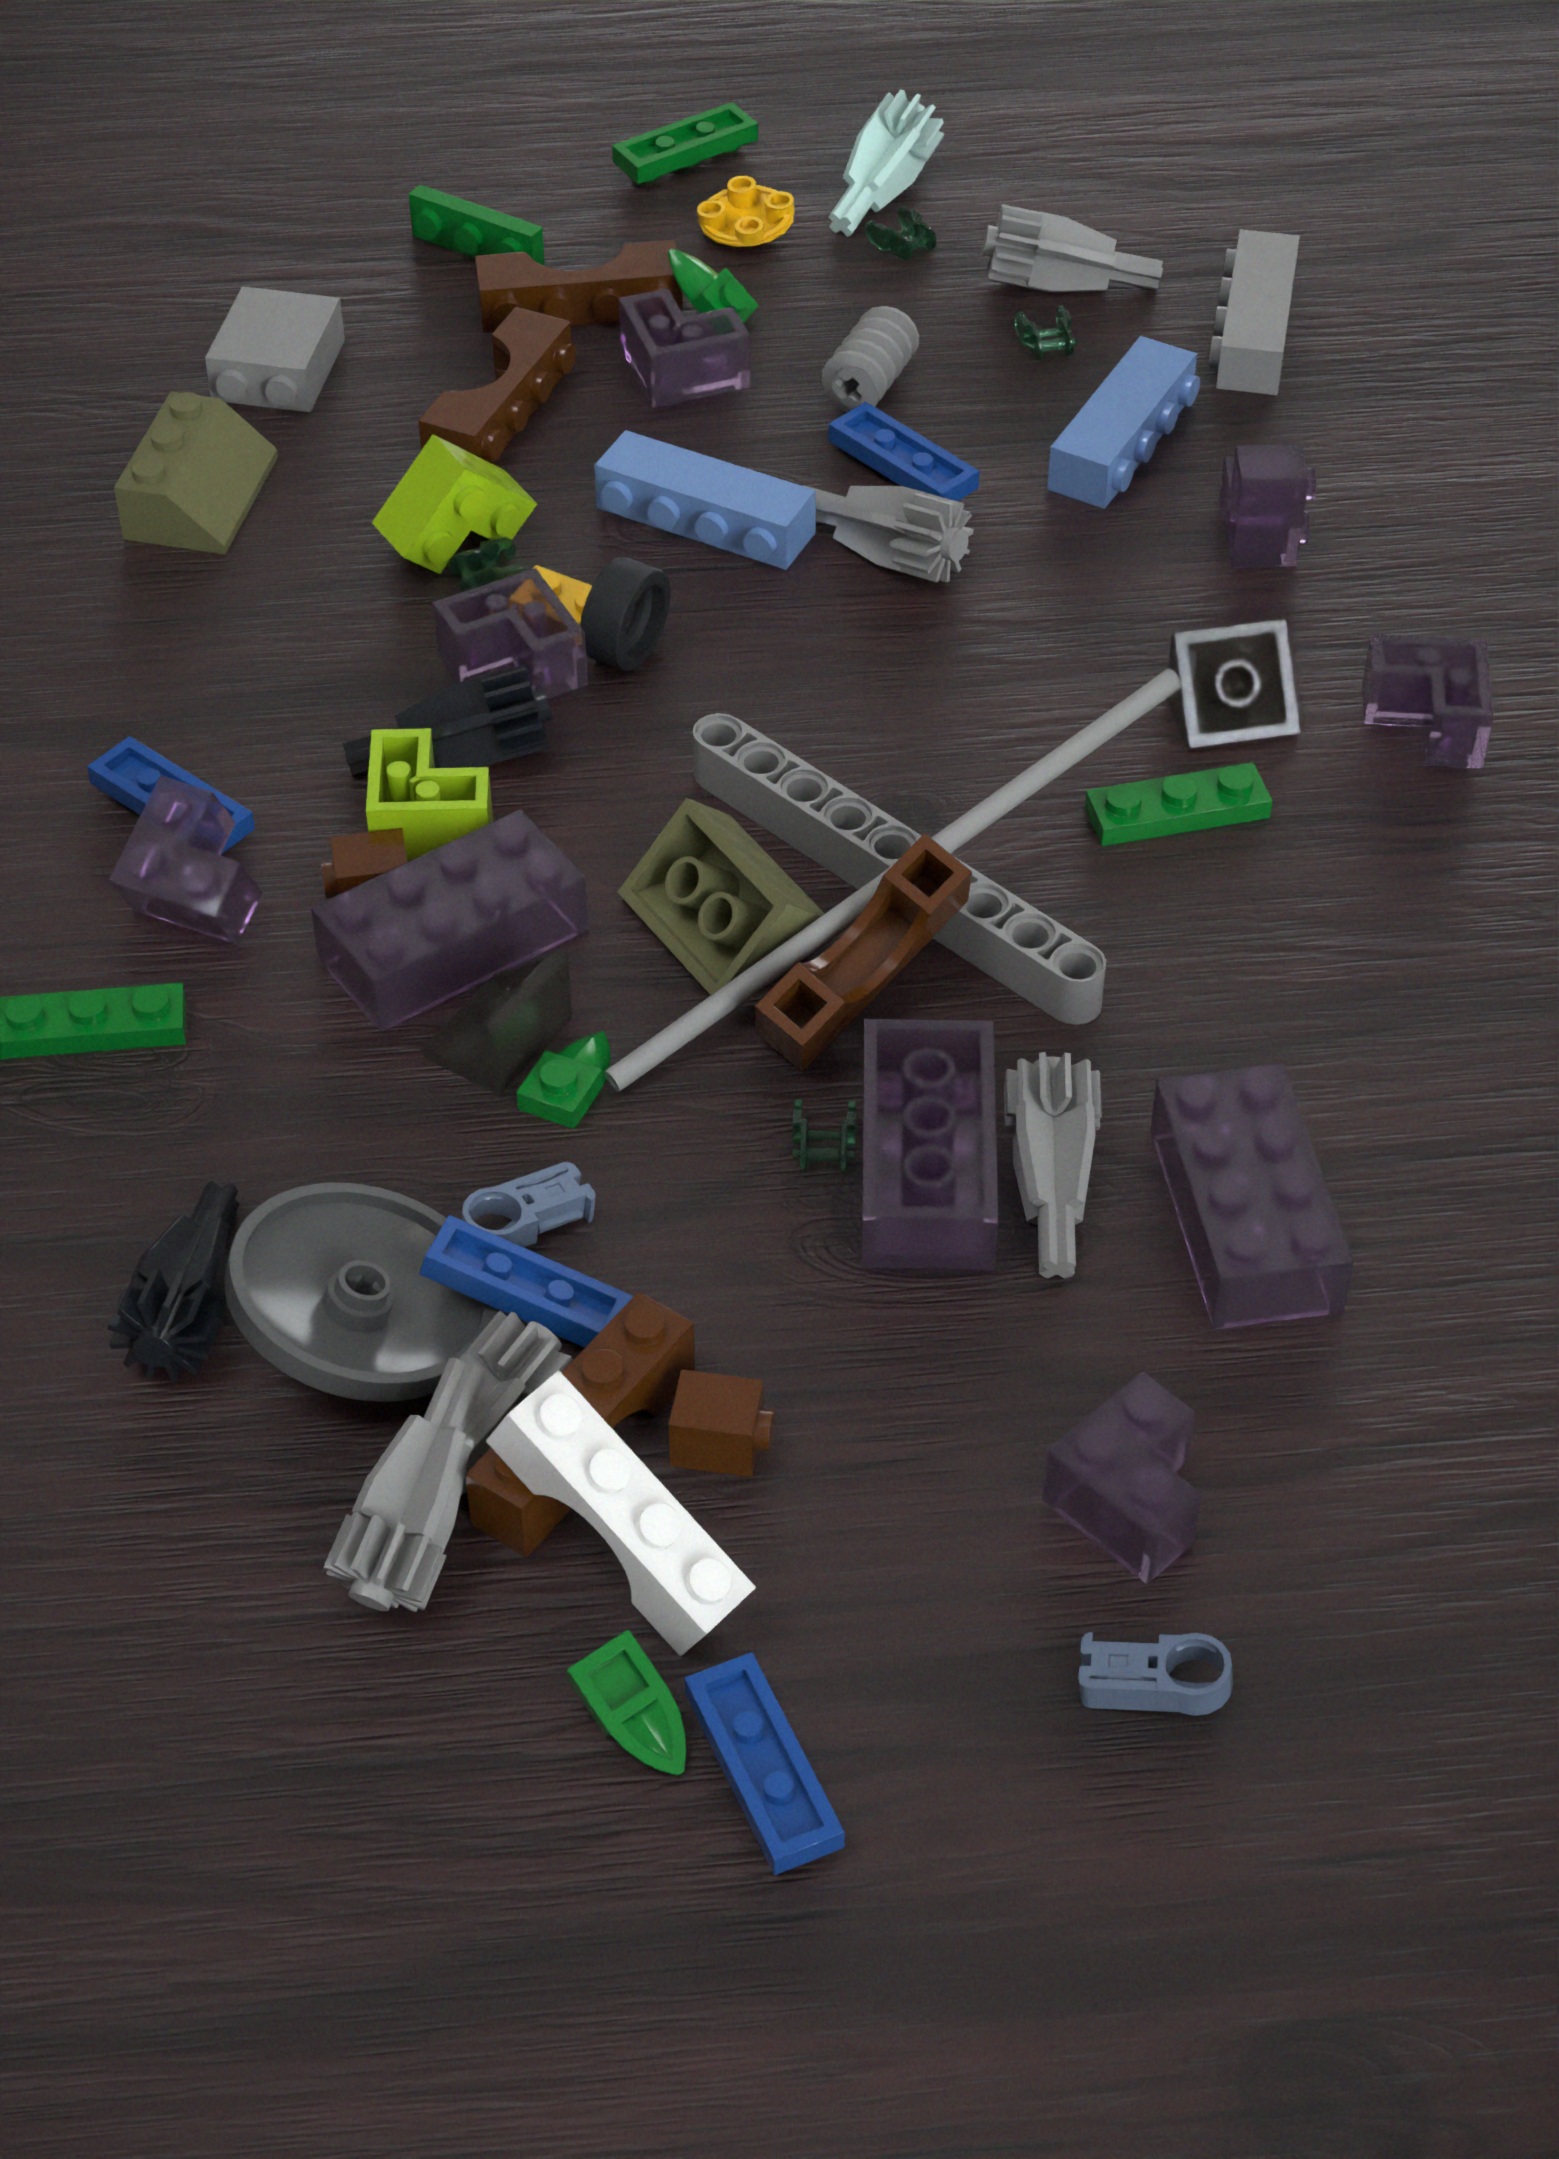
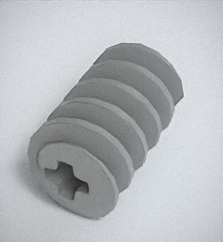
[822,306,919,413]

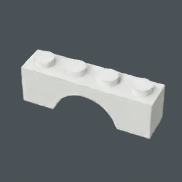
[486,1370,756,1657]

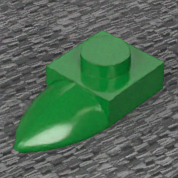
[667,248,759,340]
[516,1031,611,1129]
[565,1629,686,1776]

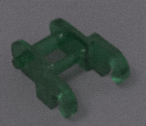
[865,206,937,261]
[1015,306,1077,360]
[449,537,528,597]
[793,1099,856,1171]

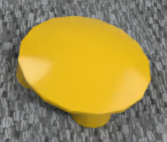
[697,176,795,247]

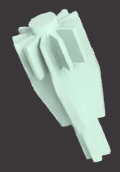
[829,90,944,236]

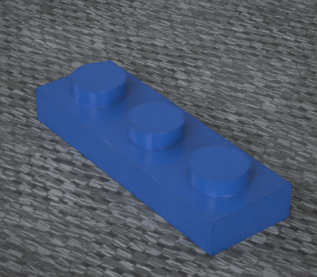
[828,402,980,501]
[87,736,255,861]
[419,1215,633,1348]
[684,1652,845,1876]

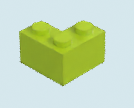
[372,434,537,574]
[366,728,493,862]

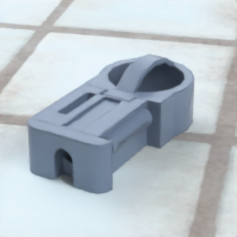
[462,1162,596,1247]
[1078,1632,1233,1716]

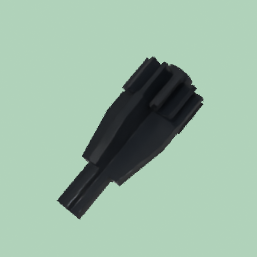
[343,664,553,776]
[107,1181,240,1381]

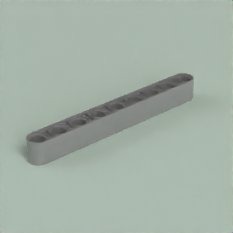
[692,713,1106,1025]

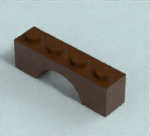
[475,240,683,333]
[418,307,576,463]
[755,833,972,1072]
[465,1291,695,1558]

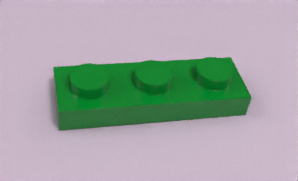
[612,102,758,184]
[408,184,545,266]
[1085,762,1272,847]
[0,982,186,1059]

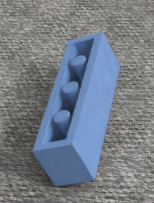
[1047,336,1200,509]
[594,430,816,570]

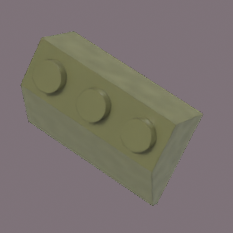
[114,391,278,555]
[617,797,825,995]

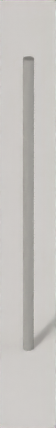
[604,669,1182,1092]

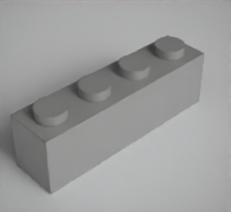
[1209,229,1300,395]

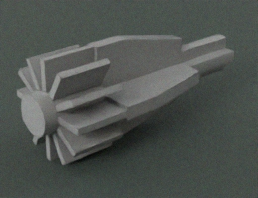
[982,204,1163,293]
[803,485,974,583]
[1004,1052,1102,1279]
[423,1311,573,1494]
[323,1358,486,1612]

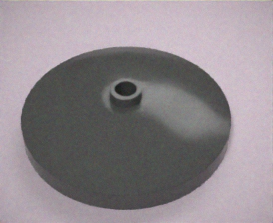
[224,1182,497,1402]

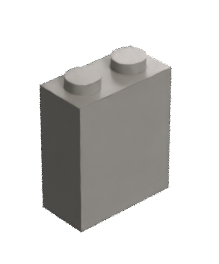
[205,286,345,413]

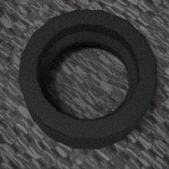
[579,557,671,671]

